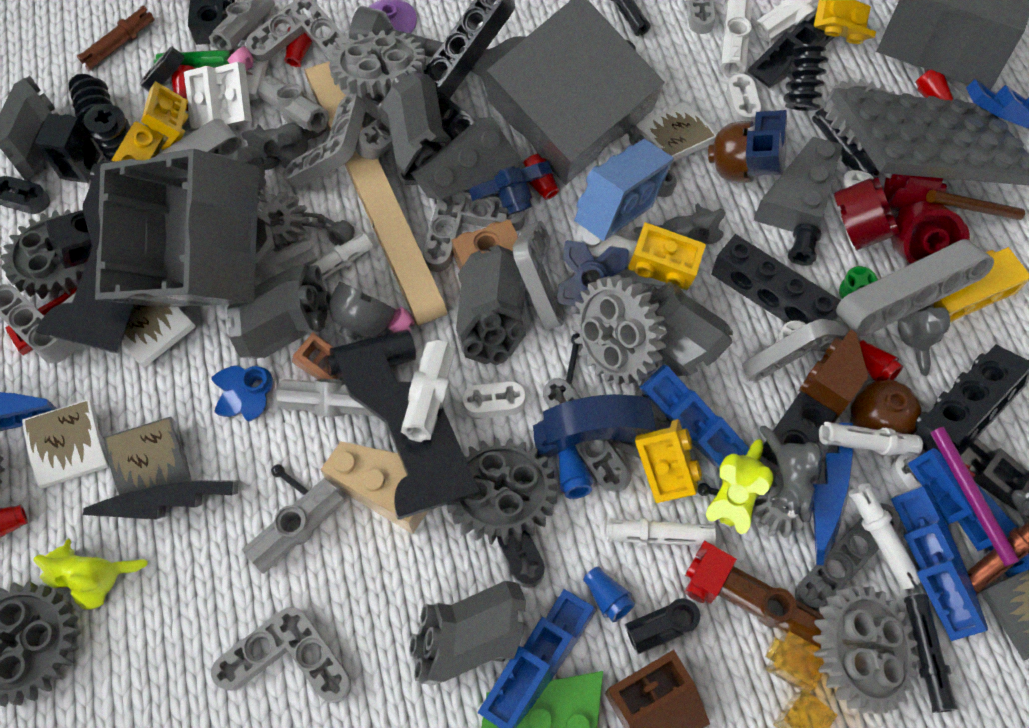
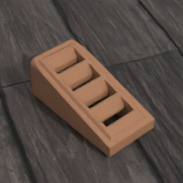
[292,332,337,379]

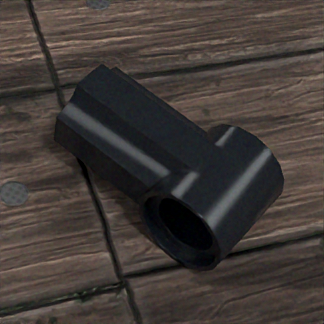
[625,598,701,655]

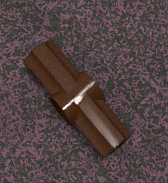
[718,566,825,650]

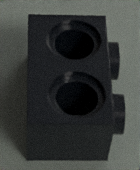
[188,0,235,45]
[35,113,101,183]
[761,391,837,467]

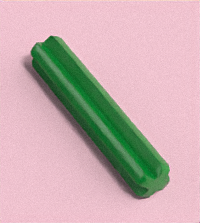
[154,50,231,69]

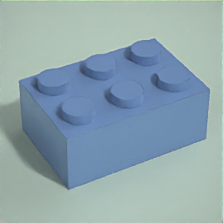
[574,138,674,241]

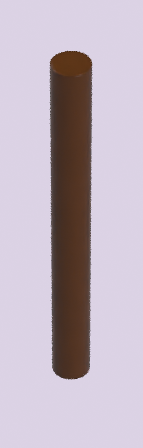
[926,190,1025,220]

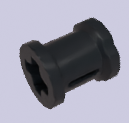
[787,224,822,266]

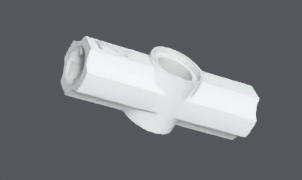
[720,0,752,77]
[755,0,819,43]
[401,339,455,442]

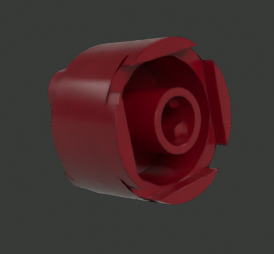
[882,174,947,211]
[833,177,900,251]
[891,201,970,264]

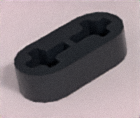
[139,46,185,92]
[0,176,50,214]
[497,531,545,588]

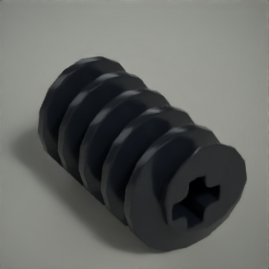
[783,44,829,111]
[68,74,113,138]
[84,104,131,160]

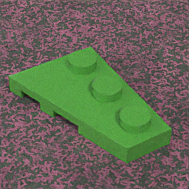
[481,671,603,728]

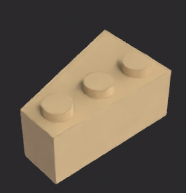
[320,441,429,534]

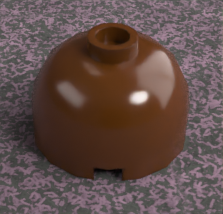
[708,121,754,183]
[850,379,922,435]

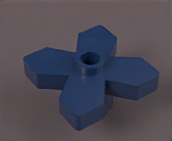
[468,161,553,215]
[557,240,629,306]

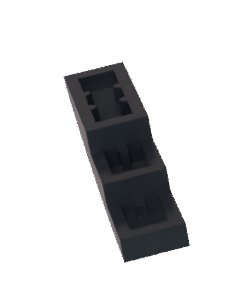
[748,14,834,88]
[961,438,1029,512]
[83,480,239,520]

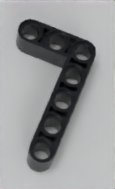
[423,0,515,138]

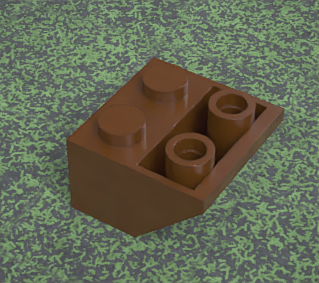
[798,329,869,423]
[605,649,710,728]

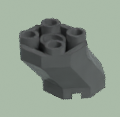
[377,72,451,185]
[0,75,59,180]
[456,245,527,365]
[227,264,331,359]
[642,282,733,376]
[409,581,526,685]

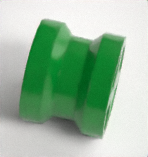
[839,266,878,299]

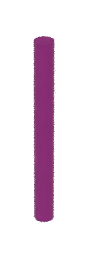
[930,427,1020,567]

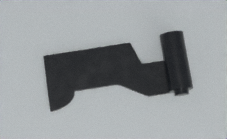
[35,158,135,354]
[325,329,480,520]

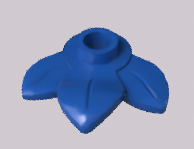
[211,366,273,422]

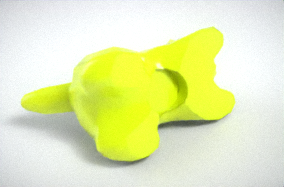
[705,439,773,534]
[33,539,148,610]

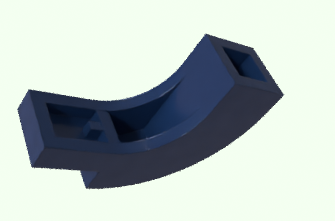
[746,110,787,176]
[533,394,656,458]

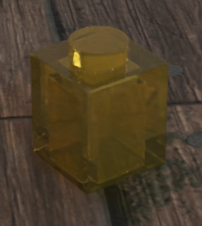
[765,631,824,693]
[773,689,838,728]

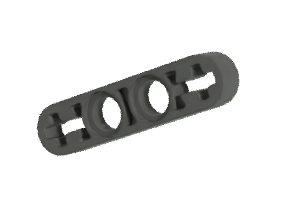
[543,378,631,492]
[795,503,900,611]

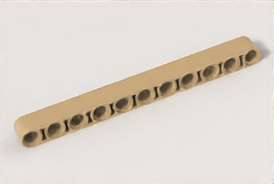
[304,61,447,326]

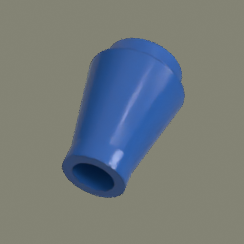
[558,445,593,499]
[583,566,635,622]

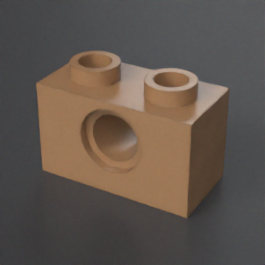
[451,219,518,270]

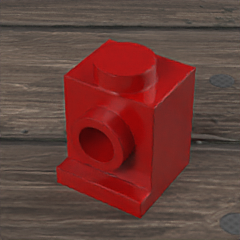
[684,540,737,604]

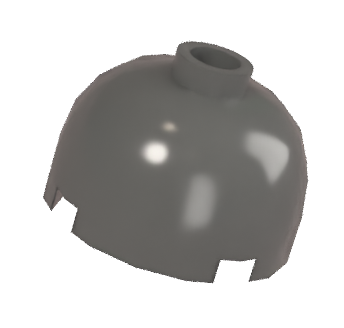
[330,281,396,341]

